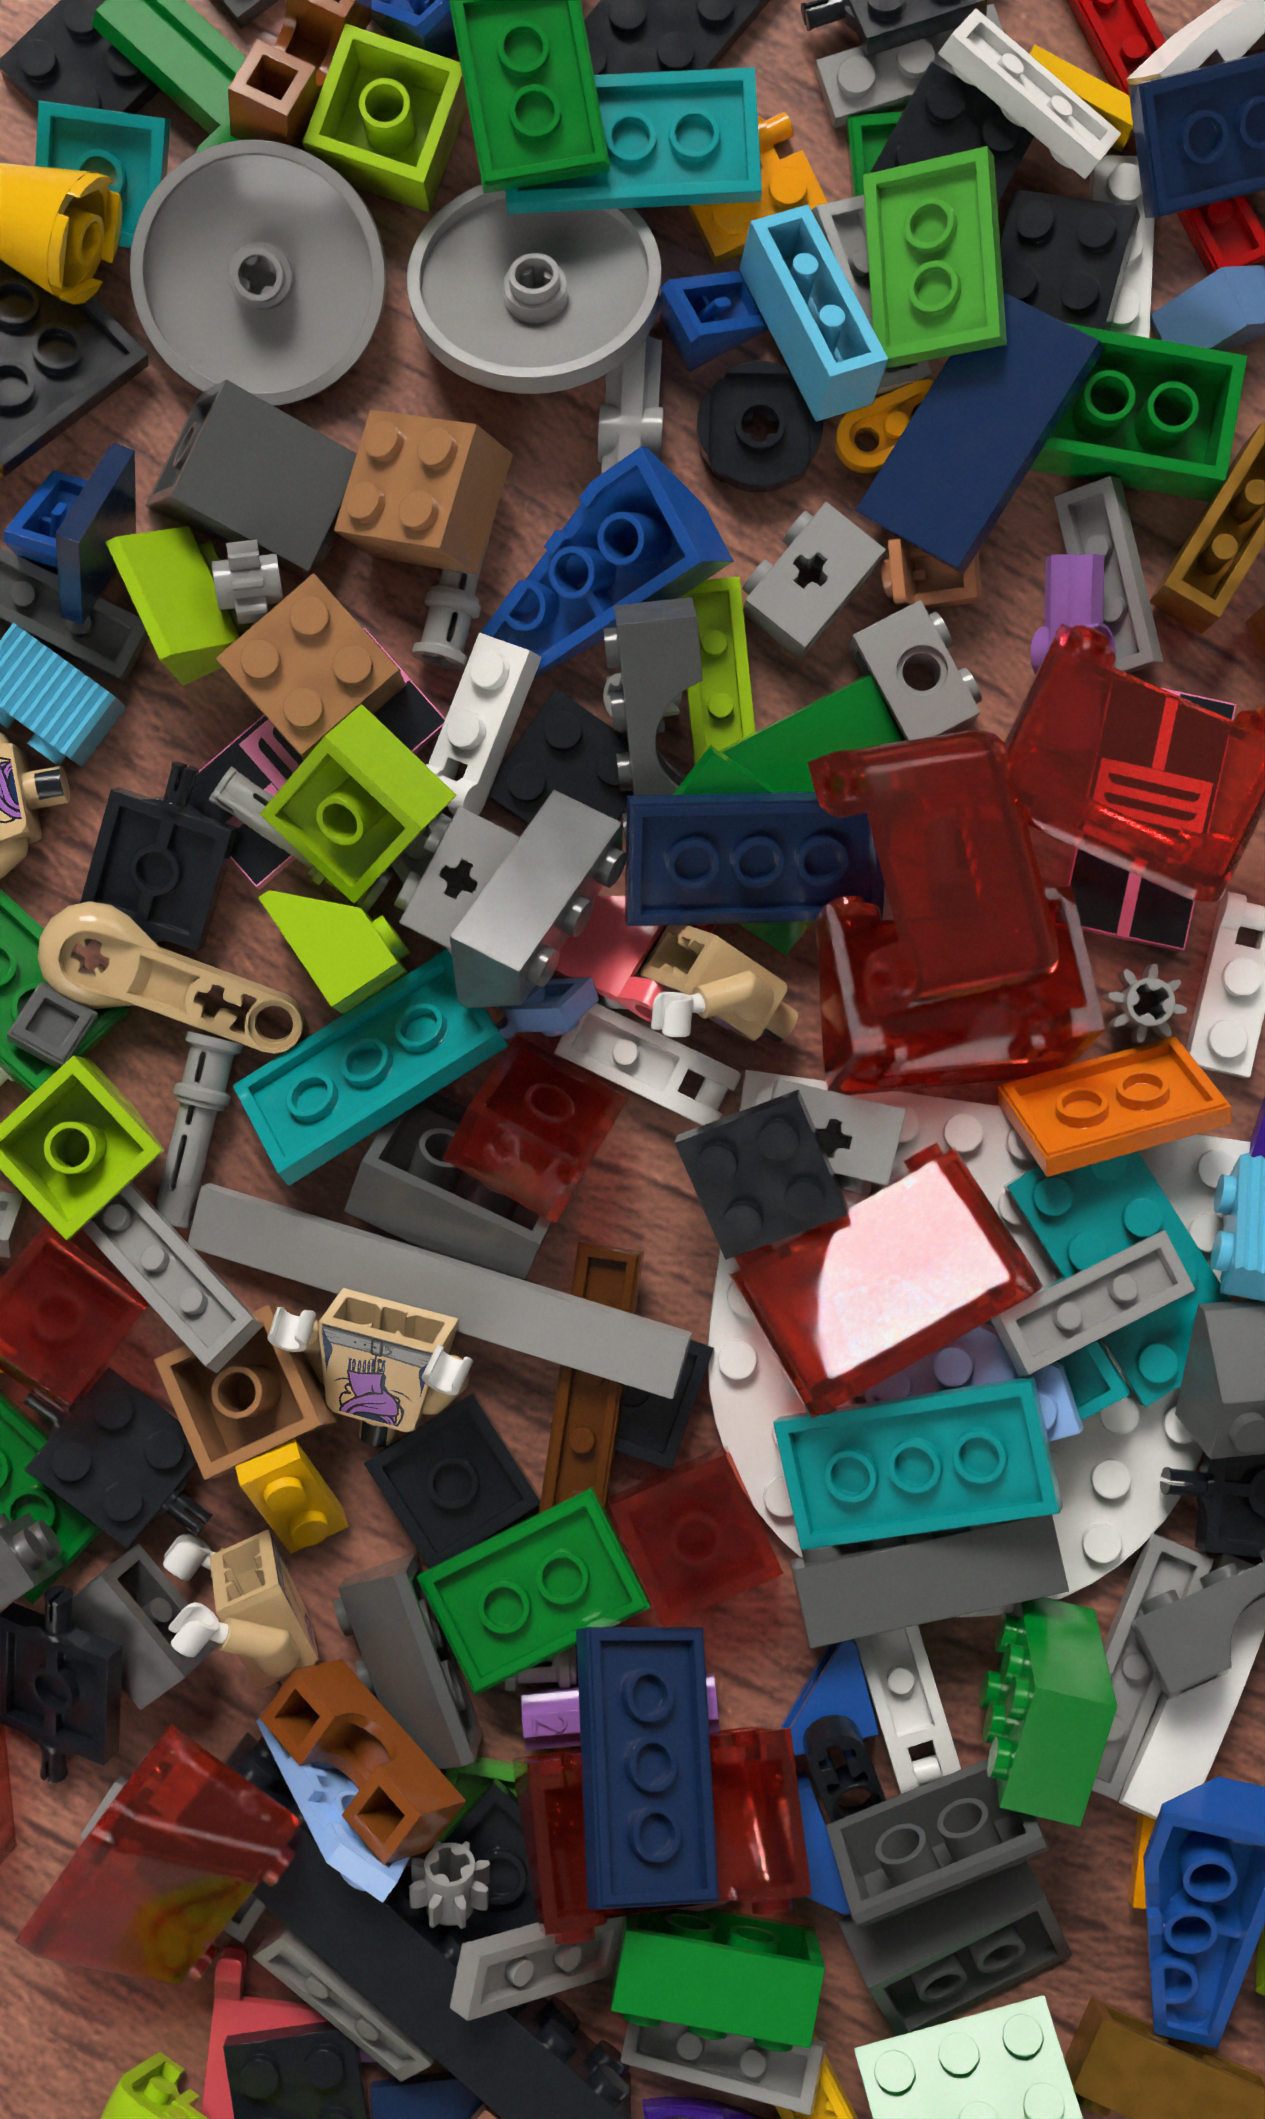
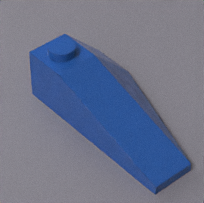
[481,446,734,680]
[1143,1776,1265,2048]

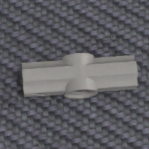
[598,335,663,474]

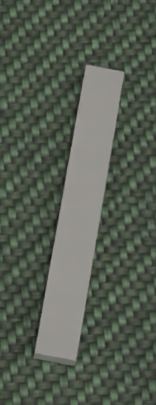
[188,1183,693,1399]

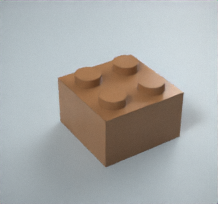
[334,409,513,575]
[216,573,406,760]
[154,1304,342,1480]

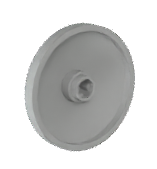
[130,140,387,406]
[407,184,662,394]

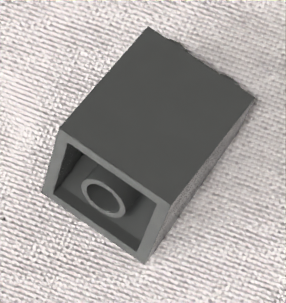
[145,379,357,575]

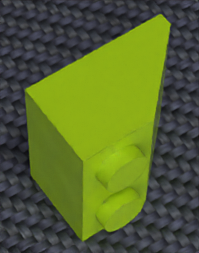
[106,526,252,686]
[260,704,457,904]
[258,890,410,1014]
[0,1055,165,1240]

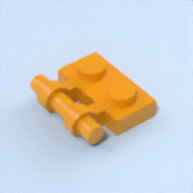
[689,112,828,266]

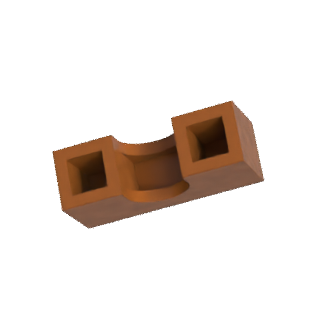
[228,0,372,148]
[260,1659,466,1865]

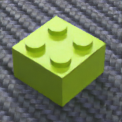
[303,23,468,213]

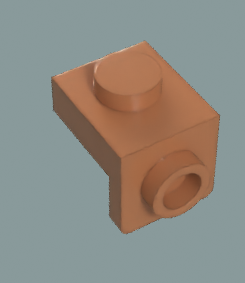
[881,538,983,611]

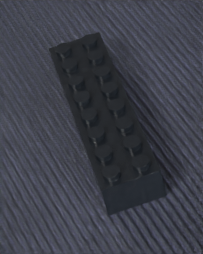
[173,1732,631,2119]

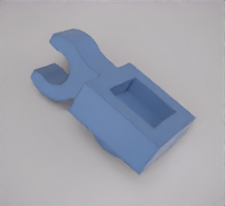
[487,977,599,1039]

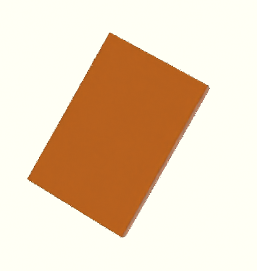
[997,1036,1232,1177]

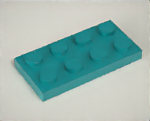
[506,67,762,214]
[232,949,508,1186]
[1003,1151,1232,1407]
[773,1376,1063,1550]

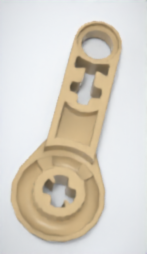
[37,901,304,1054]

